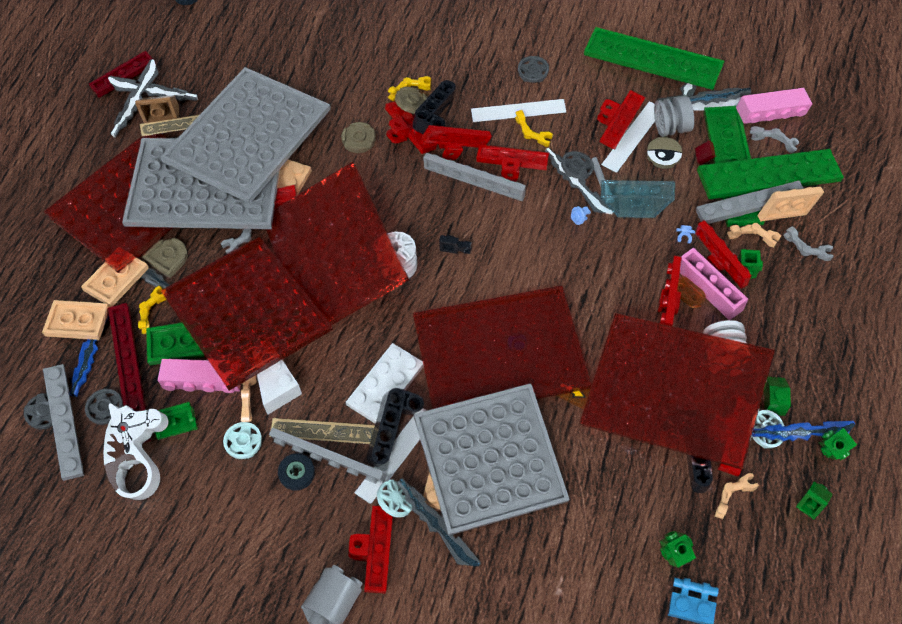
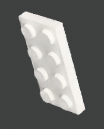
[346,343,424,423]

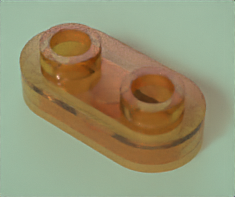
[677,276,706,308]

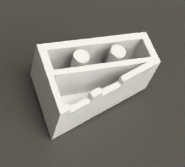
[252,341,302,415]

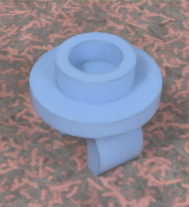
[571,206,591,225]
[676,225,695,244]

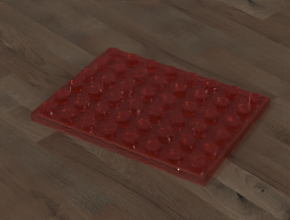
[44,133,173,273]
[266,162,409,337]
[161,237,333,391]
[413,286,592,409]
[580,313,775,469]

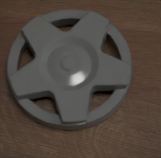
[518,56,549,83]
[561,151,594,180]
[85,389,123,425]
[24,393,53,430]

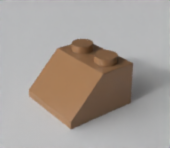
[135,95,179,123]

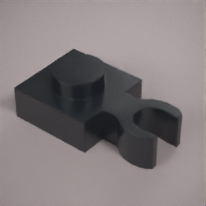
[439,235,472,254]

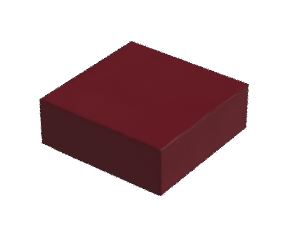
[695,140,716,165]

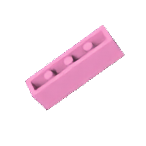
[736,88,812,124]
[680,248,748,320]
[158,359,244,393]

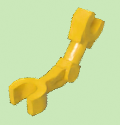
[388,76,431,101]
[515,110,553,147]
[138,286,169,334]

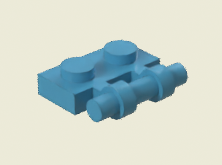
[668,578,719,624]

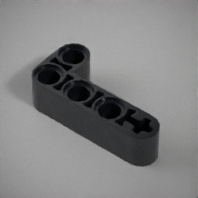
[412,80,456,134]
[366,388,424,467]
[663,410,713,493]

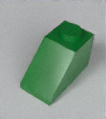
[764,376,791,416]
[796,481,833,520]

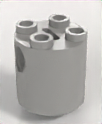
[301,565,363,624]

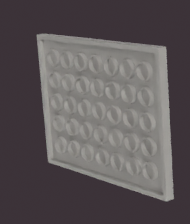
[161,67,331,203]
[122,138,280,229]

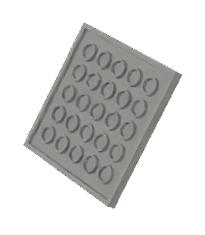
[414,383,570,536]

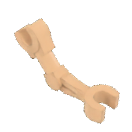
[727,223,781,248]
[241,373,257,422]
[715,473,759,519]

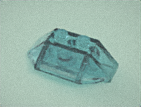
[601,180,675,218]

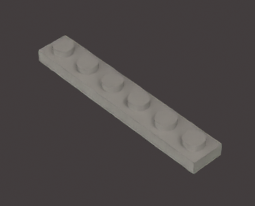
[423,153,526,201]
[696,181,804,224]
[43,364,84,481]
[269,427,387,484]

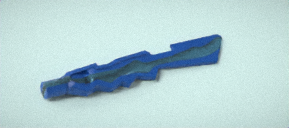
[70,315,109,397]
[751,421,855,442]

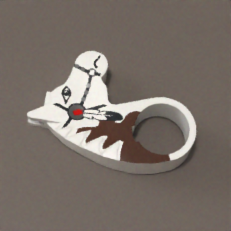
[104,404,168,500]

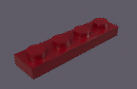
[89,51,156,98]

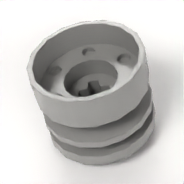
[654,95,694,137]

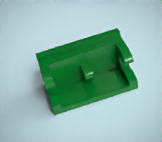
[155,402,198,440]

